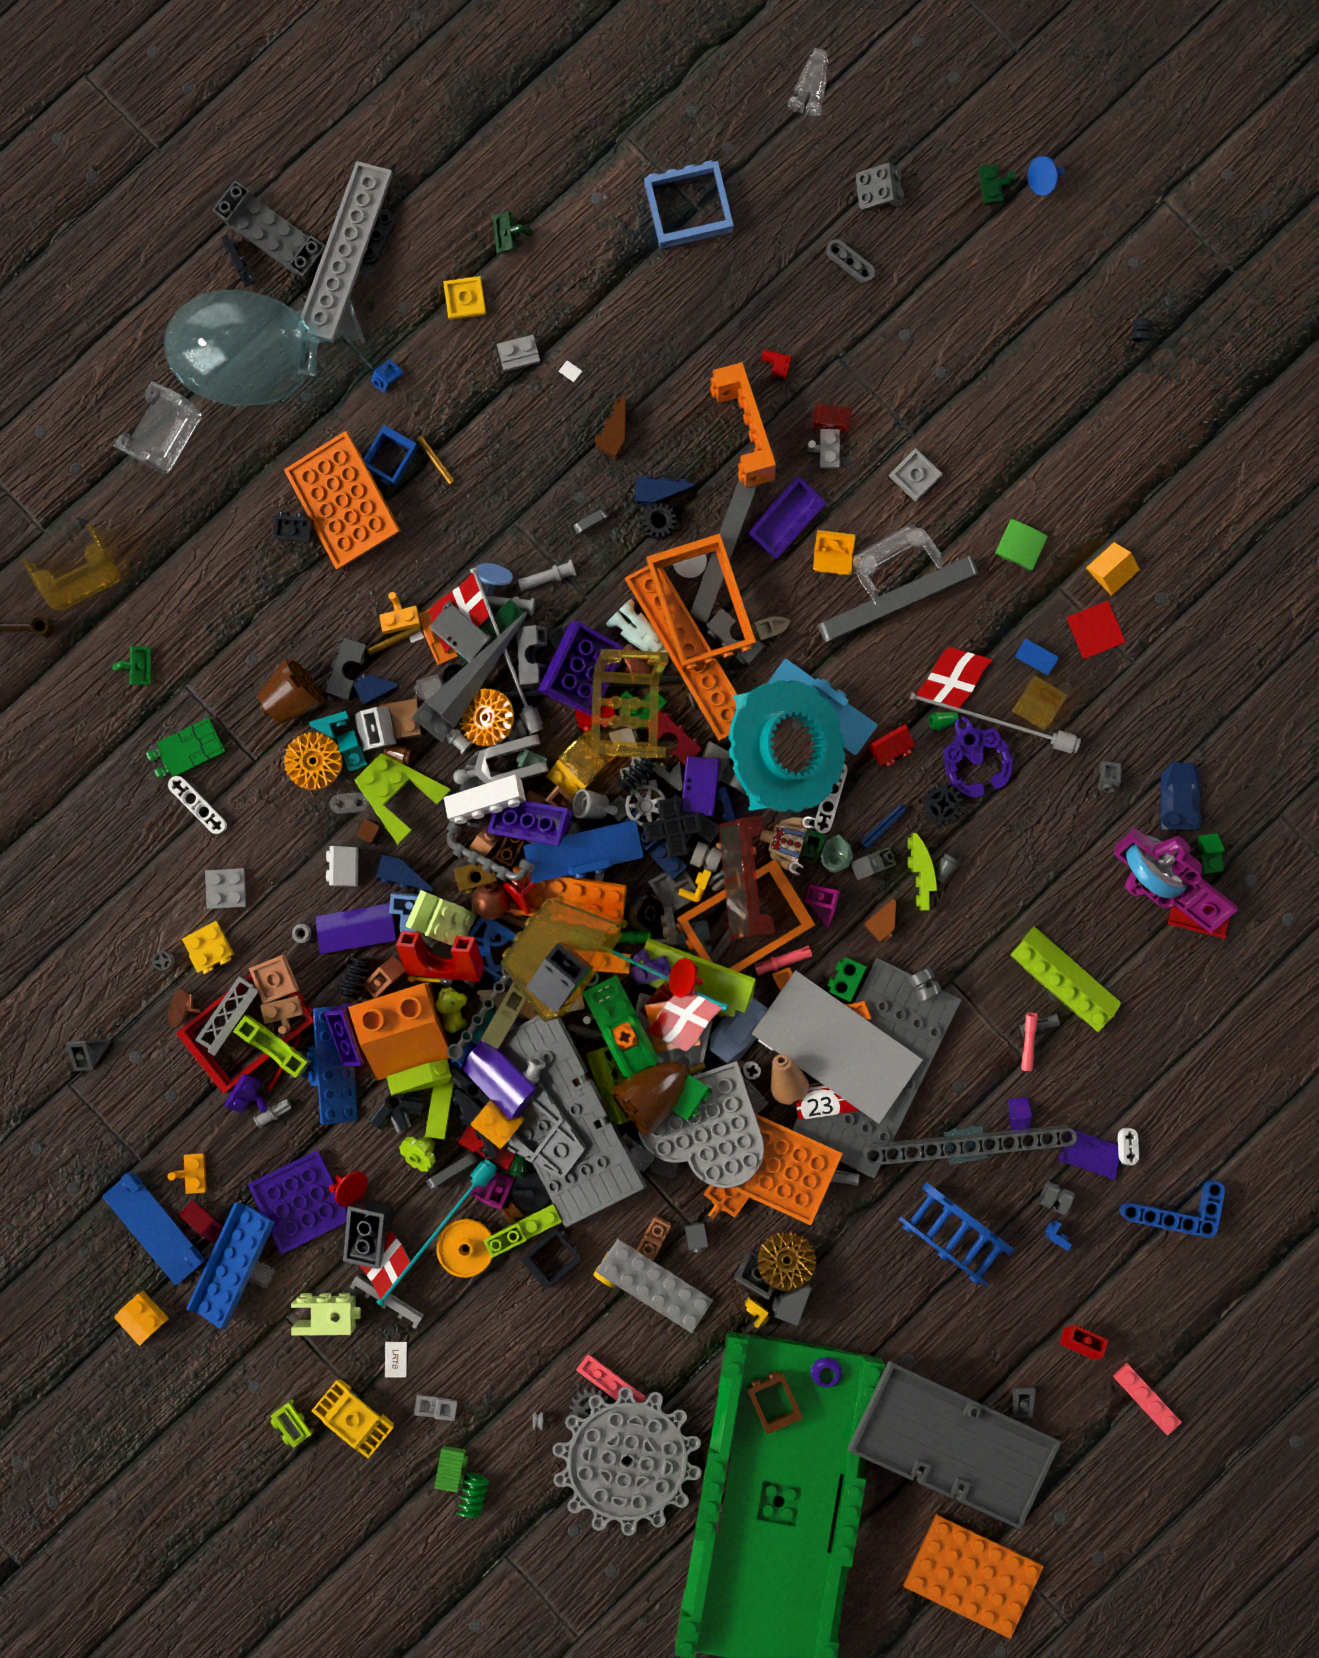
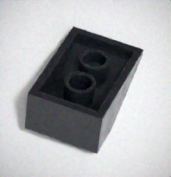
[343,1199,393,1269]

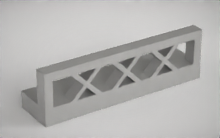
[195,976,258,1056]

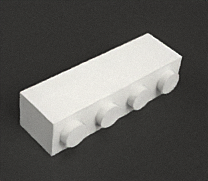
[444,775,526,824]

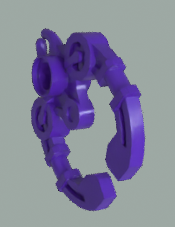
[943,717,1014,798]

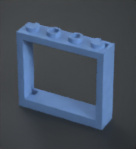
[644,161,734,249]

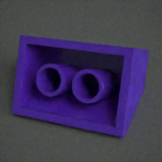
[324,1003,368,1066]

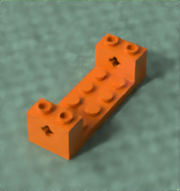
[710,362,776,488]

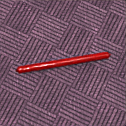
[268,1035,302,1091]

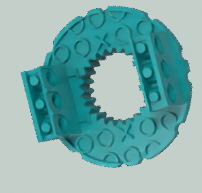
[729,680,845,812]

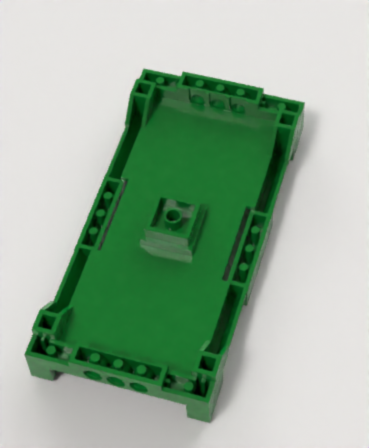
[675,1331,885,1658]

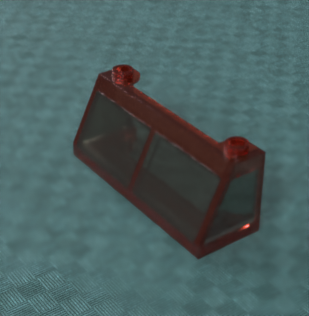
[718,816,775,940]

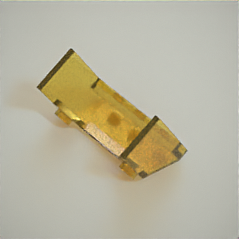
[21,523,120,611]

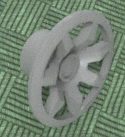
[625,785,666,826]

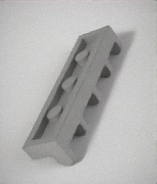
[350,1274,424,1329]

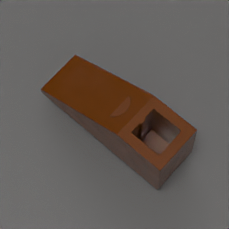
[594,396,626,460]

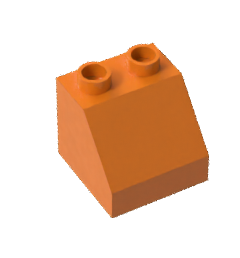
[348,983,451,1080]

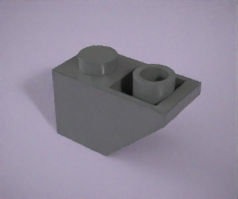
[850,847,896,880]

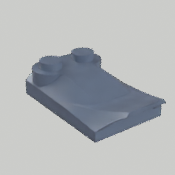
[709,998,768,1063]

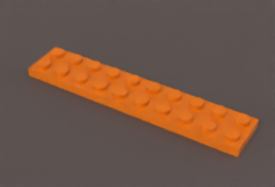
[625,565,737,742]

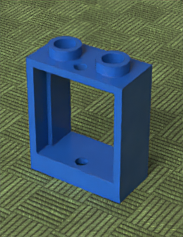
[363,425,419,487]

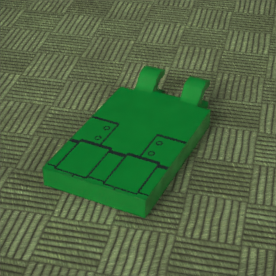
[146,718,226,778]

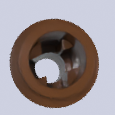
[384,745,414,765]

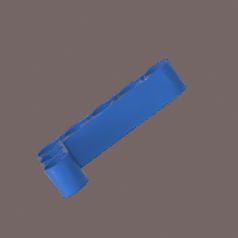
[1120,1180,1225,1238]

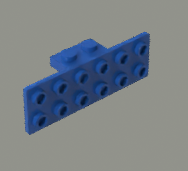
[523,820,643,883]
[306,1006,358,1125]

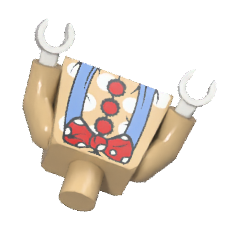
[759,816,816,875]

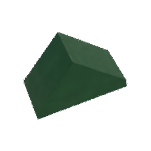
[798,829,826,865]

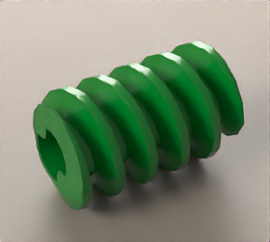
[457,1473,489,1518]

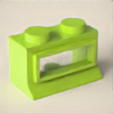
[271,1399,315,1448]

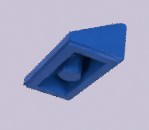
[1015,639,1059,676]

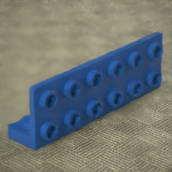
[103,1171,206,1285]

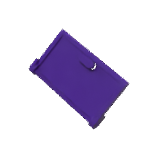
[681,756,721,816]
[1058,1129,1120,1180]

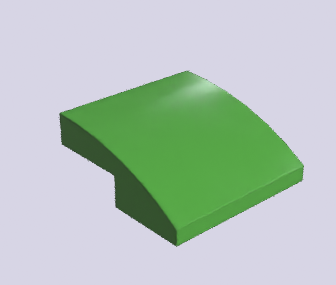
[995,519,1048,570]

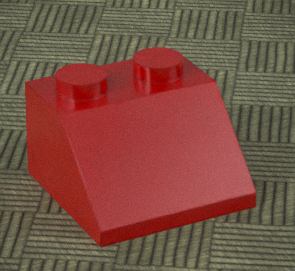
[869,724,915,767]

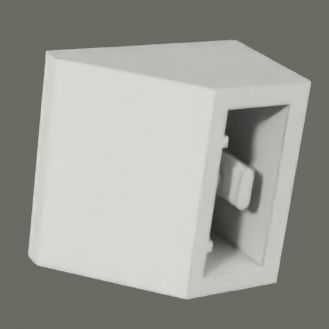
[326,846,359,887]

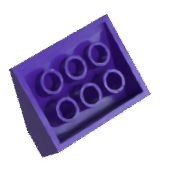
[538,621,624,717]

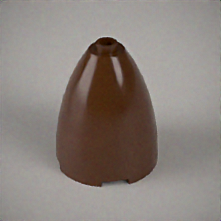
[611,1061,690,1136]

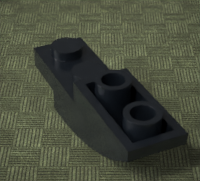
[452,1089,498,1161]

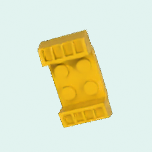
[311,1379,394,1459]

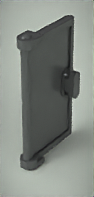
[429,601,492,662]

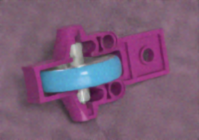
[1113,827,1238,933]

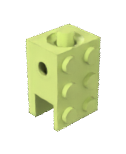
[405,890,476,945]
[291,1293,361,1335]

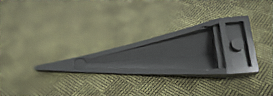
[412,612,527,742]

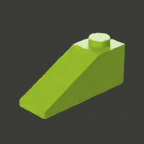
[386,1059,452,1096]

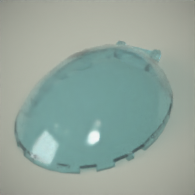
[164,290,321,406]

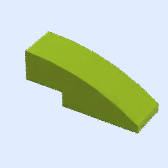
[425,1079,454,1139]

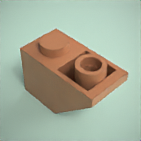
[468,823,505,858]

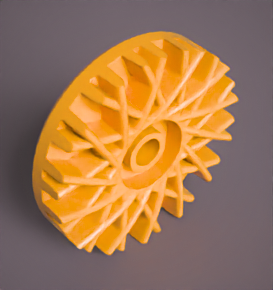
[459,688,514,746]
[284,732,343,790]
[436,1218,493,1278]

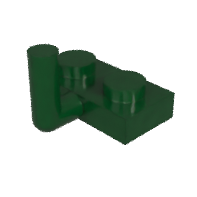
[978,164,1016,205]
[492,211,533,254]

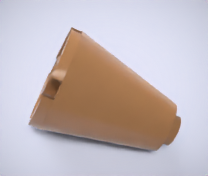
[771,1054,810,1104]

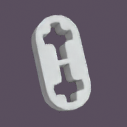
[1118,1128,1139,1165]

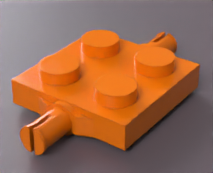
[703,1185,749,1219]

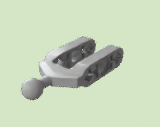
[453,734,548,784]

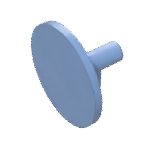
[476,563,513,595]

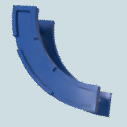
[898,1182,1014,1287]

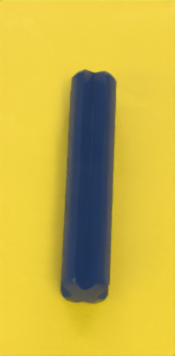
[860,804,907,849]

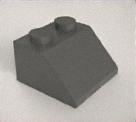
[772,1283,811,1326]

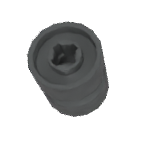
[908,967,942,1002]
[1038,1181,1074,1215]

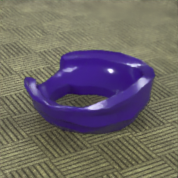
[811,1357,843,1388]

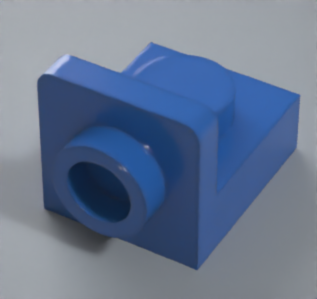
[371,359,403,393]
[1045,1220,1072,1251]

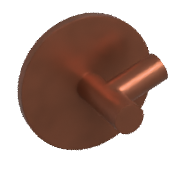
[620,644,653,682]
[168,989,201,1028]

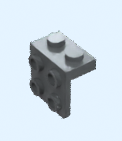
[856,163,904,210]

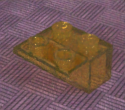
[1012,675,1068,730]
[558,730,616,785]

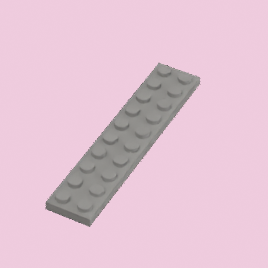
[296,161,393,343]

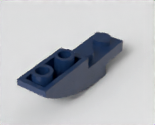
[623,811,688,881]

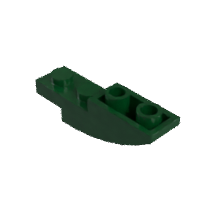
[456,599,524,665]

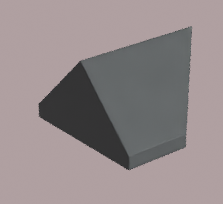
[66,1039,112,1071]

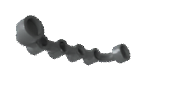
[446,822,536,882]
[447,962,518,1060]

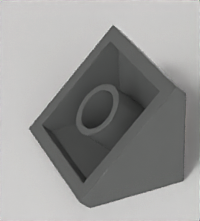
[734,1250,774,1300]

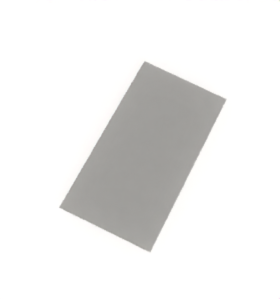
[752,970,923,1123]

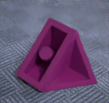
[805,884,840,928]
[470,1172,514,1210]

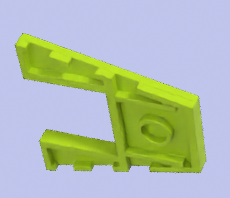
[355,753,451,845]

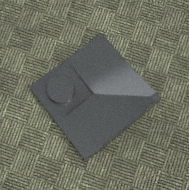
[648,871,697,913]

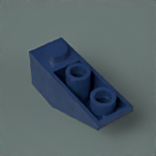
[634,476,694,506]
[376,855,435,893]

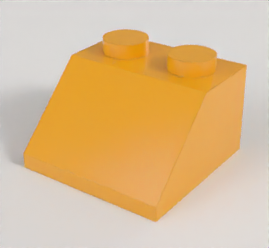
[470,1099,525,1149]
[114,1290,169,1346]

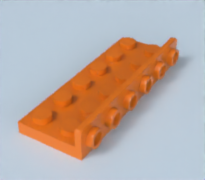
[507,866,627,932]

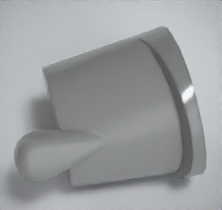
[573,789,618,819]

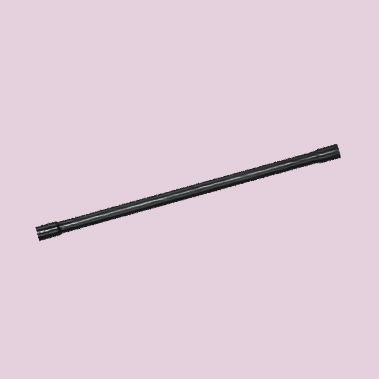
[499,667,737,700]

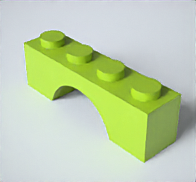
[233,1015,311,1078]

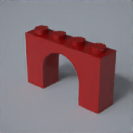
[396,931,485,982]

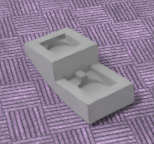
[414,1394,457,1421]

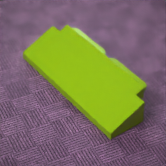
[641,938,756,1017]

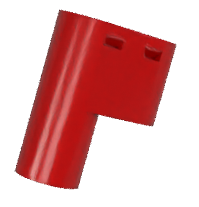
[761,349,791,378]

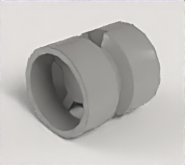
[690,841,723,874]

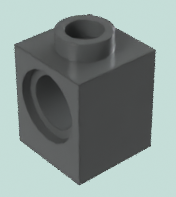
[685,1221,708,1252]

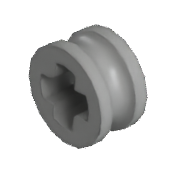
[533,1412,543,1430]

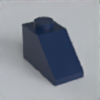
[353,675,400,706]

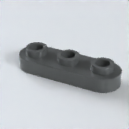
[826,239,875,284]

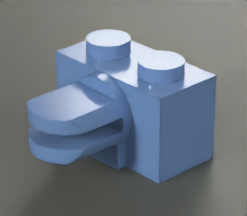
[389,892,419,932]

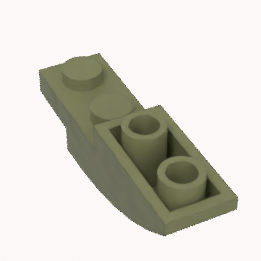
[481,970,532,1049]

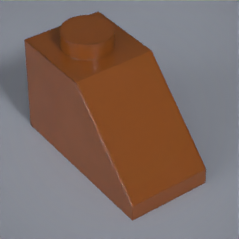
[863,899,896,942]

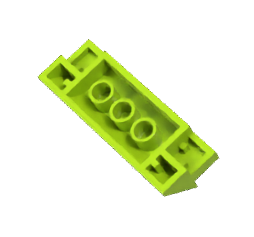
[1010,926,1121,1032]

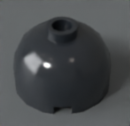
[626,894,664,933]

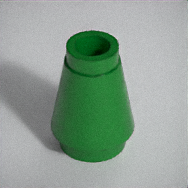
[929,712,958,731]

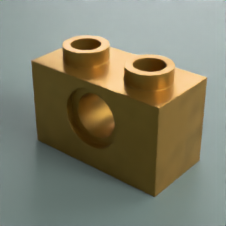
[453,859,498,894]

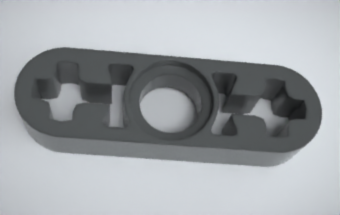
[426,1151,479,1189]

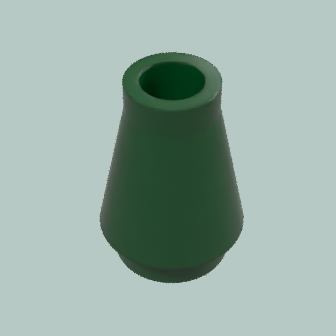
[509,1154,528,1179]

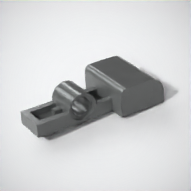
[700,741,749,796]

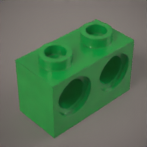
[827,957,866,1002]

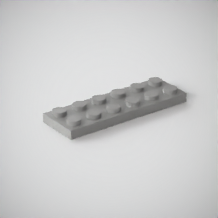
[596,1239,713,1333]

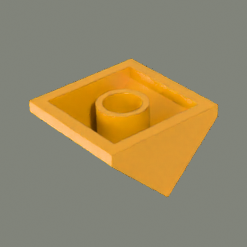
[1086,542,1140,596]

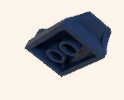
[1160,762,1202,831]

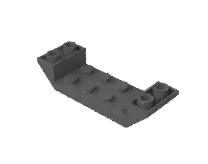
[212,180,326,277]

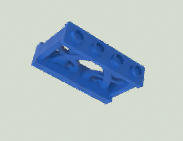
[467,915,547,990]

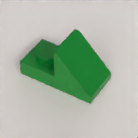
[1198,833,1225,874]

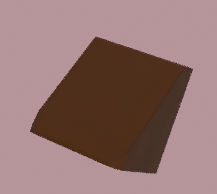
[356,819,382,844]

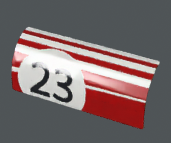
[796,1083,860,1120]

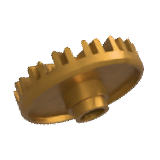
[758,1231,816,1291]

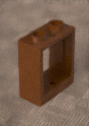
[747,1370,803,1434]

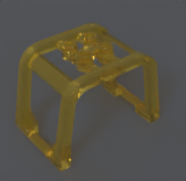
[591,649,668,758]

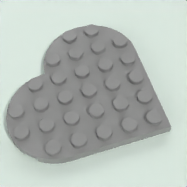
[638,1061,764,1188]

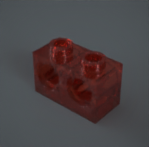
[811,404,852,432]

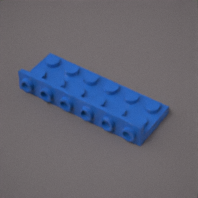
[186,1202,275,1330]

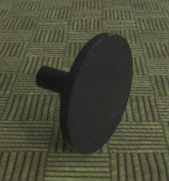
[512,1172,550,1212]

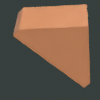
[545,786,574,818]

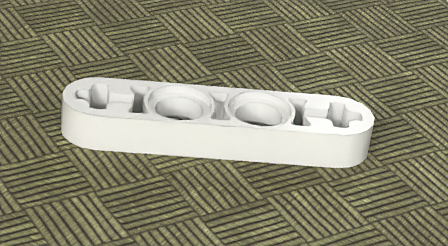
[814,764,847,834]
[168,776,227,835]

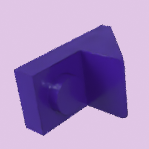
[1008,1097,1032,1138]

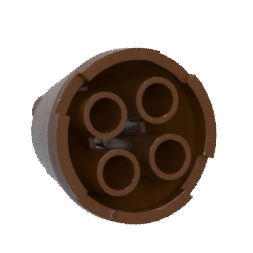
[256,658,325,726]

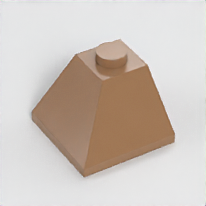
[379,699,423,741]

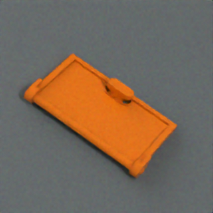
[419,608,458,665]

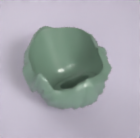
[820,835,853,873]

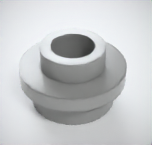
[292,924,312,943]

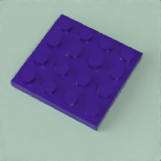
[248,1149,348,1254]

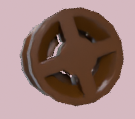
[500,1200,524,1225]

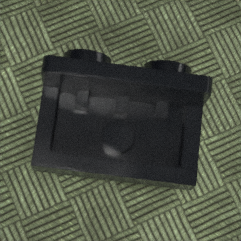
[271,512,314,543]

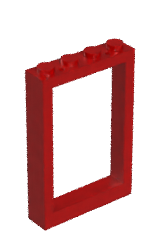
[176,960,314,1094]

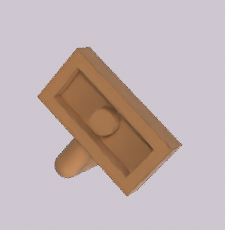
[260,996,303,1034]

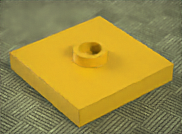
[443,276,486,320]

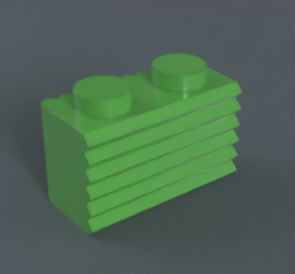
[434,1446,468,1492]

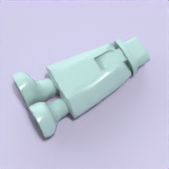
[606,599,668,662]

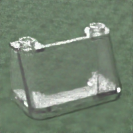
[113,381,201,474]

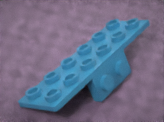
[767,659,877,755]

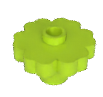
[399,1136,436,1172]

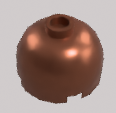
[471,883,510,920]

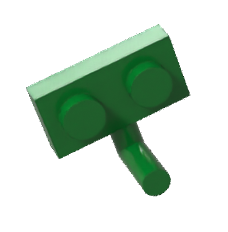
[112,646,151,686]

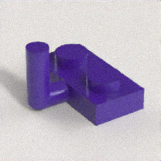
[629,949,671,986]
[224,1074,268,1113]

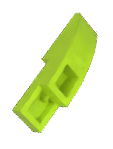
[907,833,937,911]
[483,1204,562,1258]

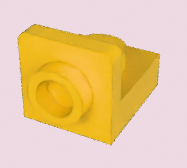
[745,1296,769,1329]

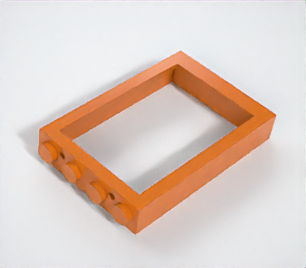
[646,534,756,670]
[675,859,815,972]

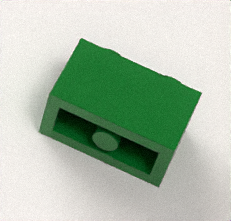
[672,1075,711,1121]

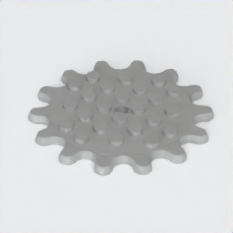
[553,1387,701,1536]

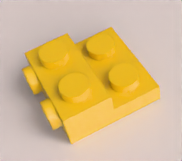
[182,921,235,974]

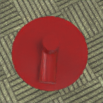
[503,880,537,915]
[669,958,703,998]
[329,1171,368,1207]

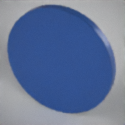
[1028,156,1065,196]

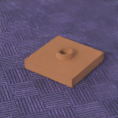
[249,954,299,1004]

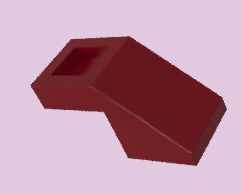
[179,1200,224,1244]

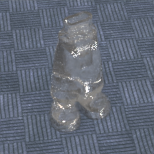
[787,48,828,116]

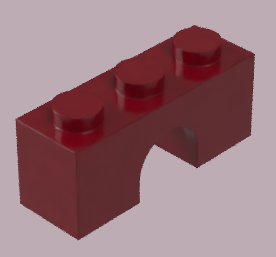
[644,710,702,766]

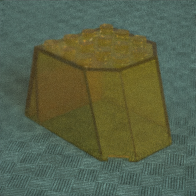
[501,897,628,1022]

